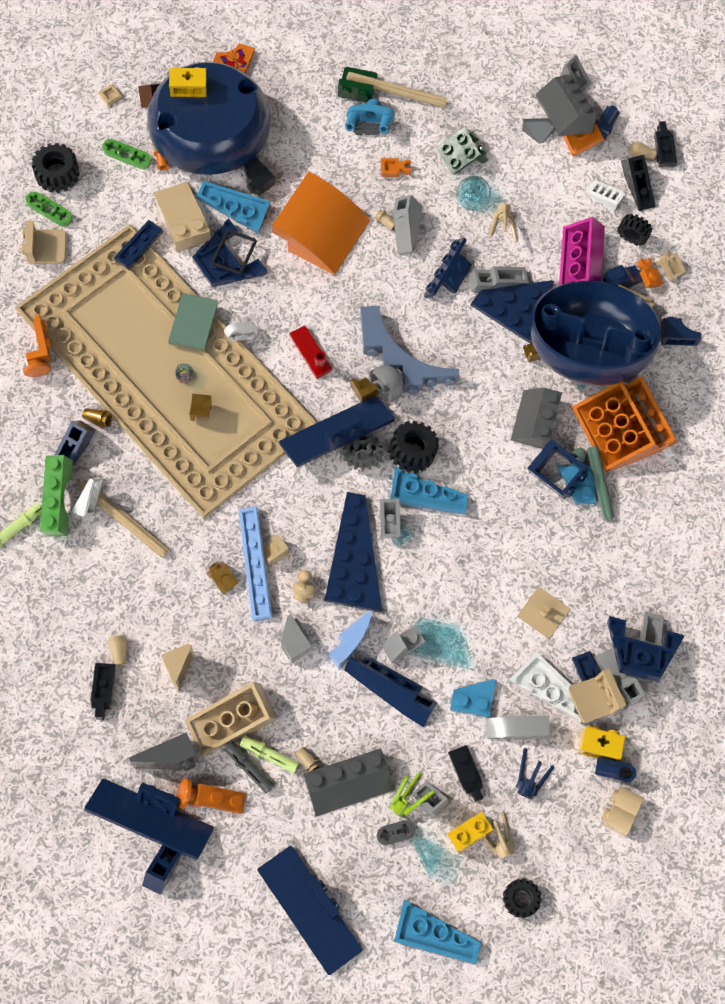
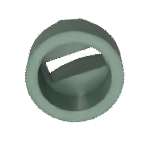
[571,448,587,463]

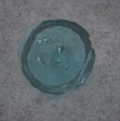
[456,175,491,212]

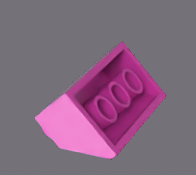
[559,217,605,285]

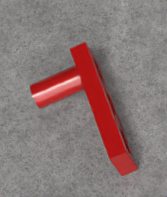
[289,325,332,379]

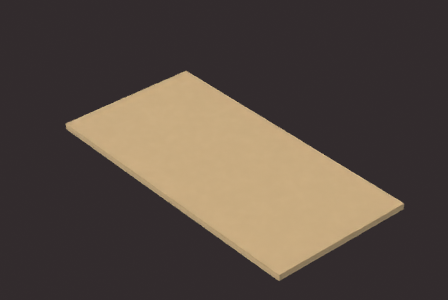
[15,224,317,519]

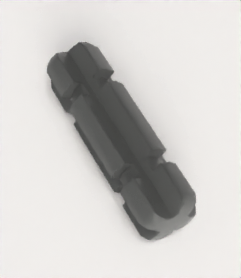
[355,124,389,135]

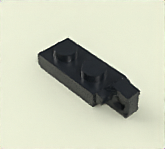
[654,121,677,167]
[90,663,116,720]
[448,745,484,803]

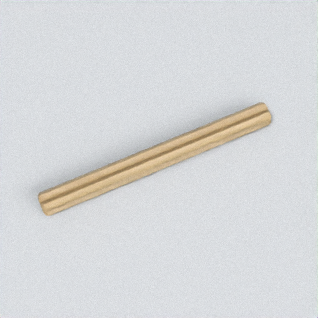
[346,72,447,108]
[78,480,169,558]

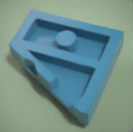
[558,466,596,504]
[450,679,496,718]

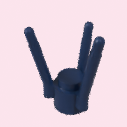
[516,748,554,800]

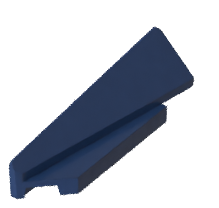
[344,657,437,727]

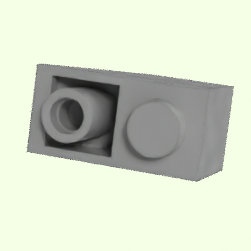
[281,614,313,663]

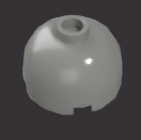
[369,365,404,403]

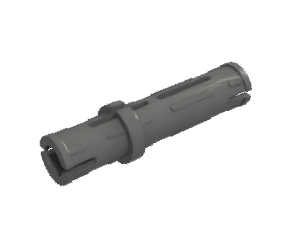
[223,741,275,794]

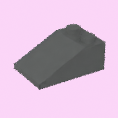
[129,732,199,771]

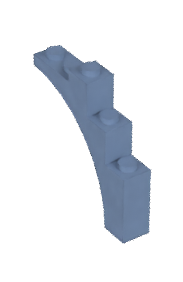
[360,306,460,394]

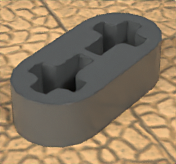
[376,820,415,846]

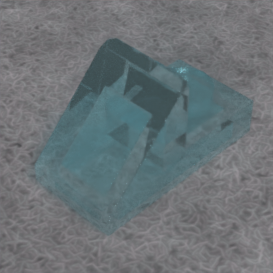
[411,835,444,879]

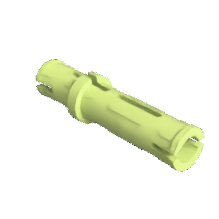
[0,502,42,547]
[240,735,299,774]

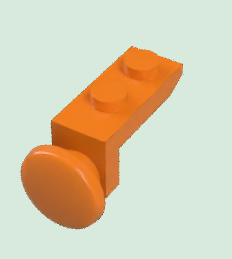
[23,314,52,377]
[176,778,246,814]

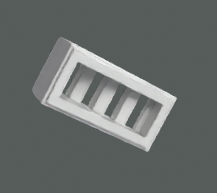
[585,180,626,211]
[72,477,102,517]

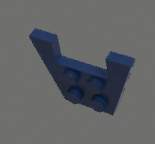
[192,218,267,287]
[607,616,684,682]

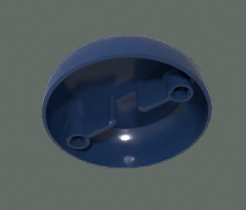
[147,62,270,175]
[530,281,661,386]

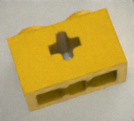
[169,67,207,97]
[578,725,625,761]
[447,812,494,853]

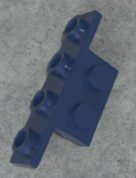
[424,238,472,298]

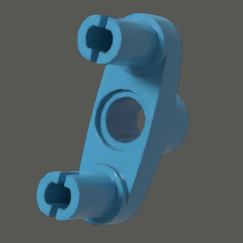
[345,99,395,134]

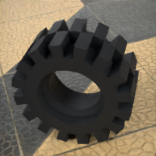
[617,213,653,246]
[503,878,542,918]

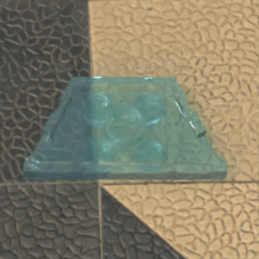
[408,617,469,670]

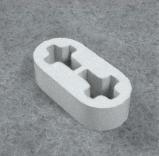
[224,321,258,341]

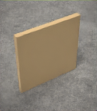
[517,586,570,639]

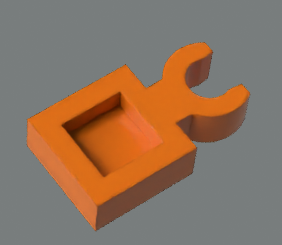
[381,158,412,177]
[637,258,664,288]

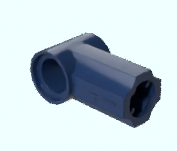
[594,105,620,140]
[595,757,636,782]

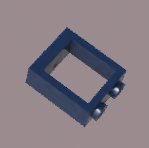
[527,439,588,500]

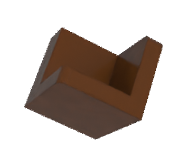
[138,83,160,107]

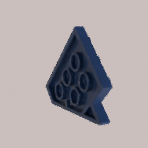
[470,280,554,344]

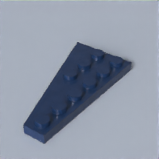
[324,492,382,613]

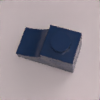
[603,265,643,288]
[661,316,701,346]

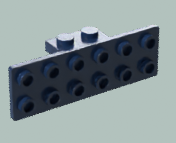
[279,396,395,467]
[84,778,214,860]
[257,846,363,975]

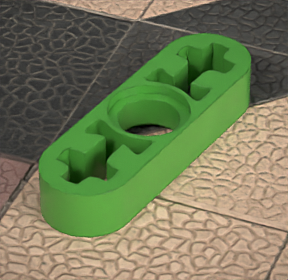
[103,139,151,169]
[26,192,72,227]

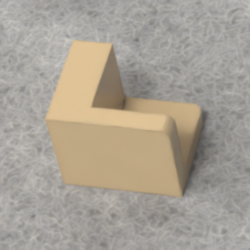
[264,533,289,566]

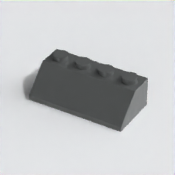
[536,75,596,136]
[303,748,393,817]

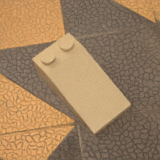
[153,182,211,252]
[185,682,278,756]

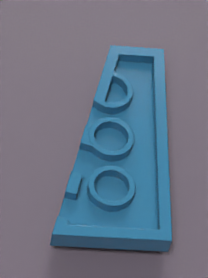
[197,181,271,234]
[390,467,468,515]
[394,899,481,965]

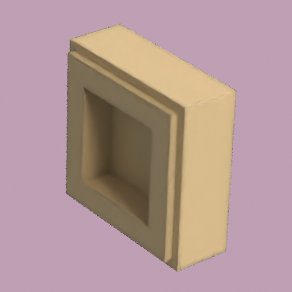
[98,84,123,107]

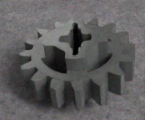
[343,434,384,471]

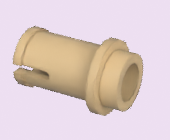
[375,209,395,231]
[295,746,320,772]

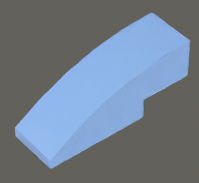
[329,610,372,669]

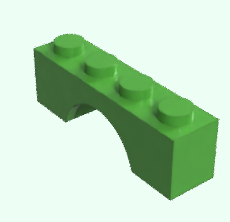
[40,455,73,536]

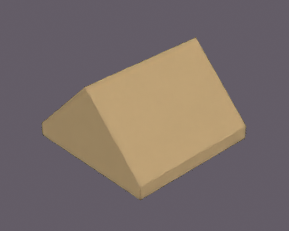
[161,644,194,691]

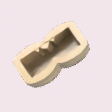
[601,786,644,837]

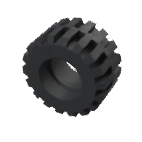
[32,143,80,193]
[388,421,439,473]

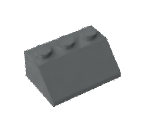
[511,387,562,449]

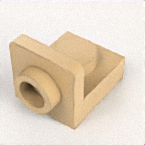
[655,252,686,280]

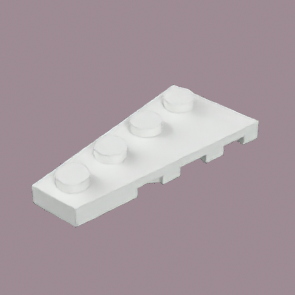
[509,652,582,723]

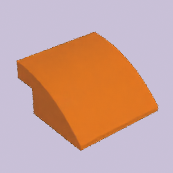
[272,171,370,275]
[572,376,678,472]

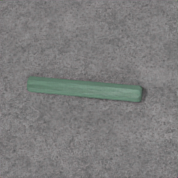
[587,446,614,520]

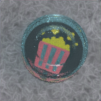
[175,364,194,383]

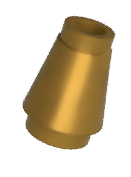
[82,408,112,428]

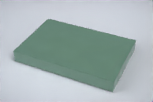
[168,293,218,352]

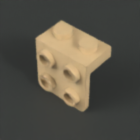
[22,221,66,264]
[568,668,626,723]

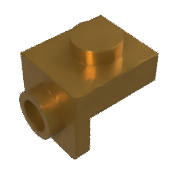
[206,562,239,594]

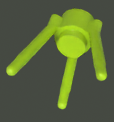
[389,772,435,817]

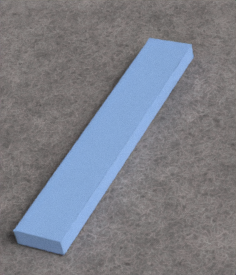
[238,506,273,621]

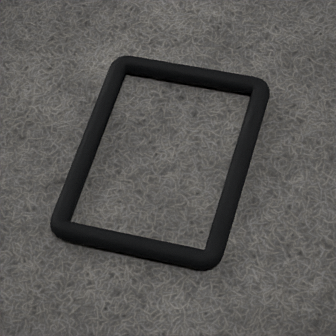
[212,230,257,275]

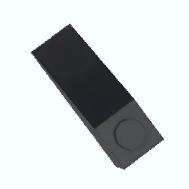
[621,154,656,211]
[243,156,275,196]

